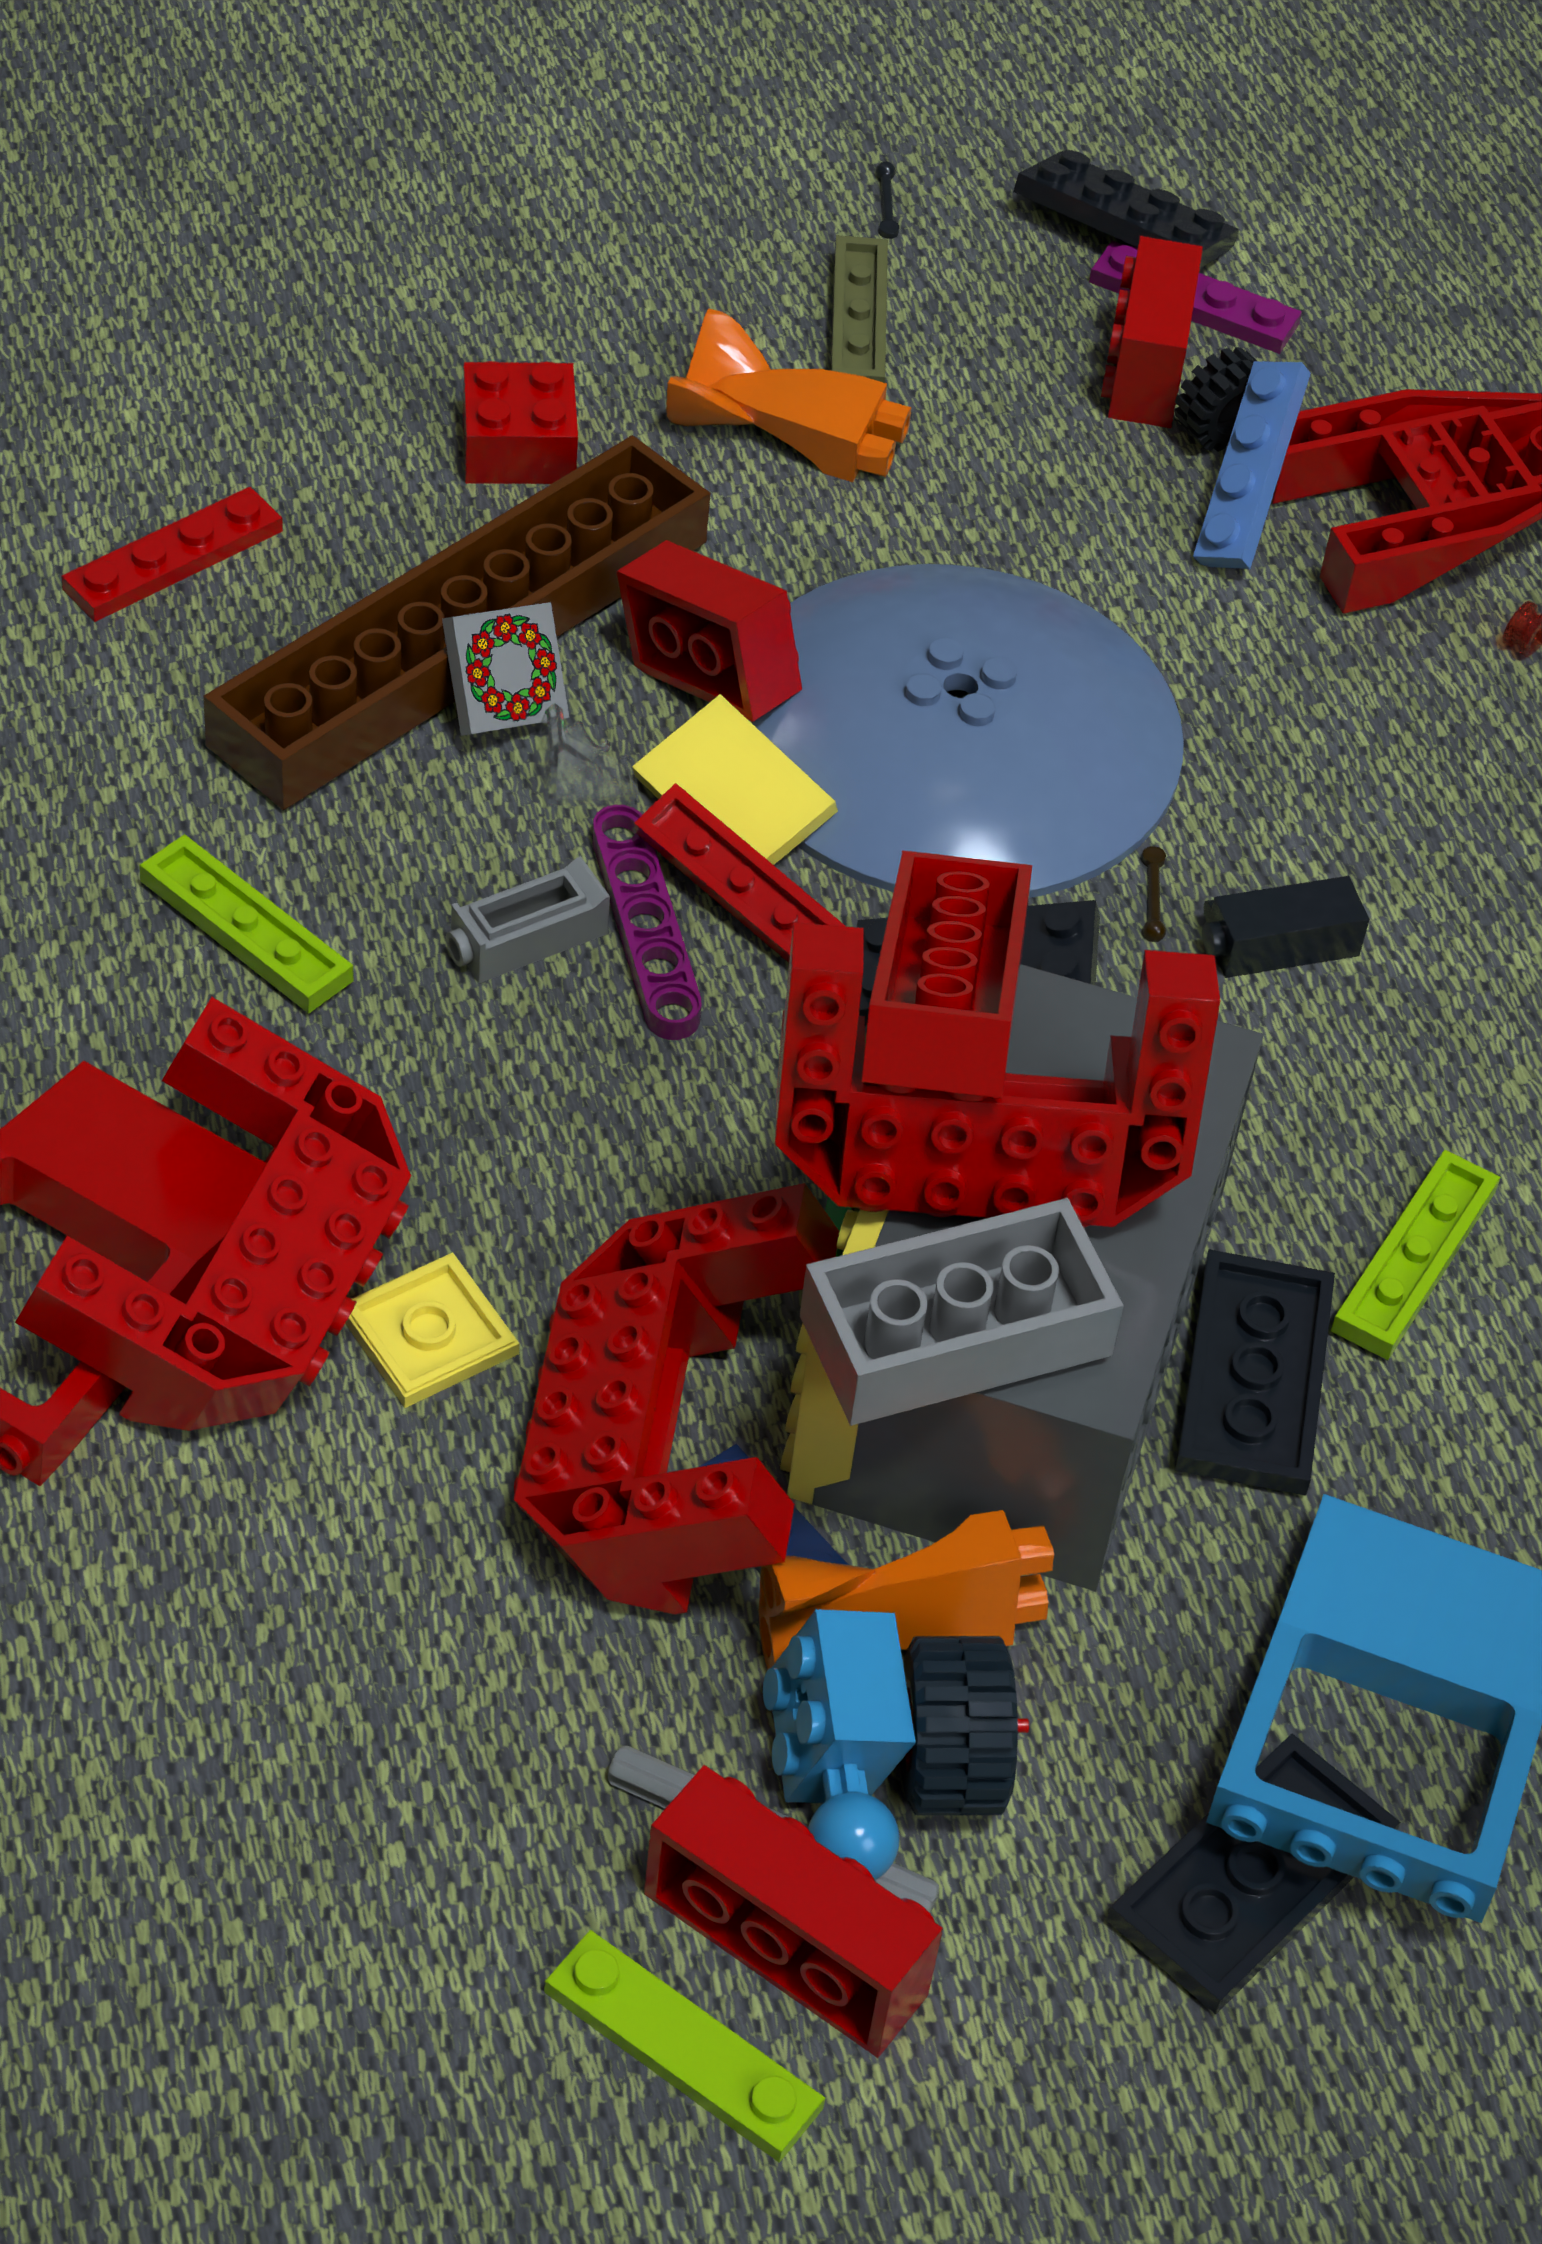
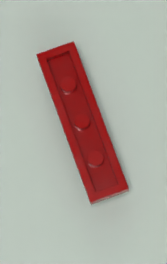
[61,487,283,622]
[634,783,847,963]

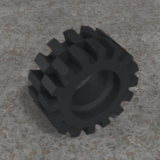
[1174,347,1257,452]

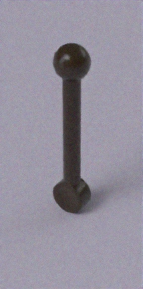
[1142,846,1166,942]

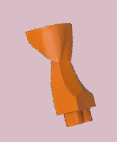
[666,308,912,482]
[759,1510,1054,1670]

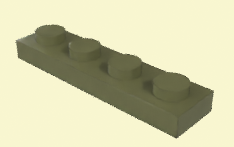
[830,235,888,383]

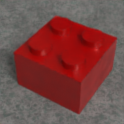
[463,361,578,484]

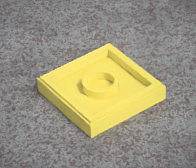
[345,1252,520,1408]

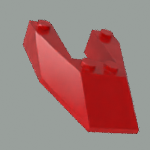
[1271,389,1542,614]

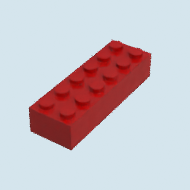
[862,850,1033,1102]

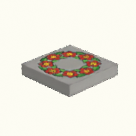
[442,602,570,736]

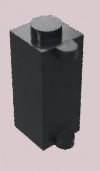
[1202,876,1370,978]

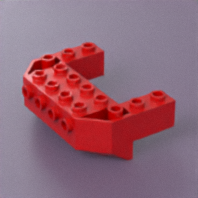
[775,922,1220,1227]
[15,997,411,1431]
[514,1183,840,1615]

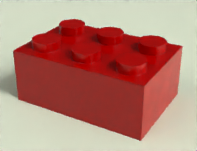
[1101,236,1203,428]
[616,540,802,722]

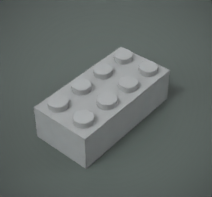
[800,1198,1124,1426]

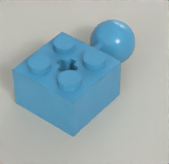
[763,1609,916,1880]

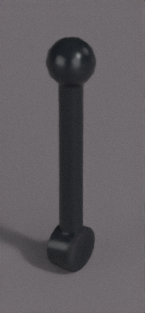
[875,161,900,239]

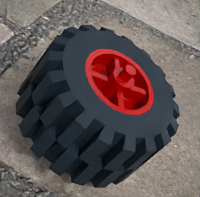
[901,1636,1029,1816]

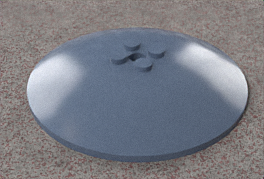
[749,564,1184,898]

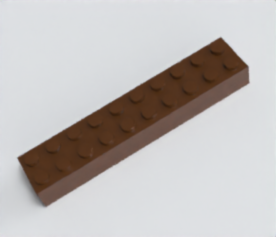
[203,435,711,810]

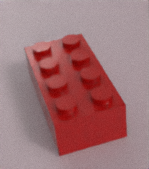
[644,1765,943,2058]

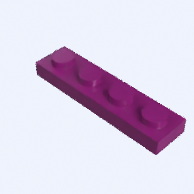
[1089,241,1302,354]

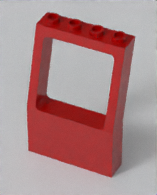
[0,1061,267,1486]

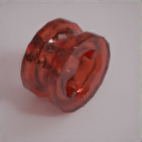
[1502,600,1542,658]

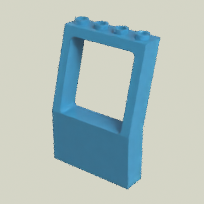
[1206,1494,1542,1923]

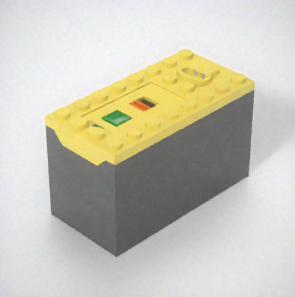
[780,964,1264,1592]

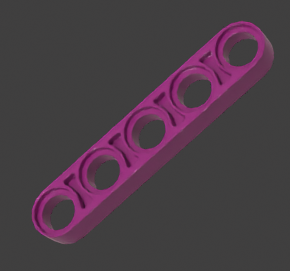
[592,805,702,1040]

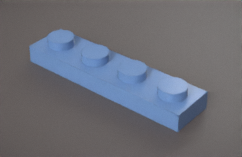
[1193,361,1311,569]

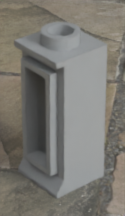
[446,856,610,983]

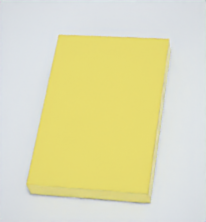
[632,694,838,865]

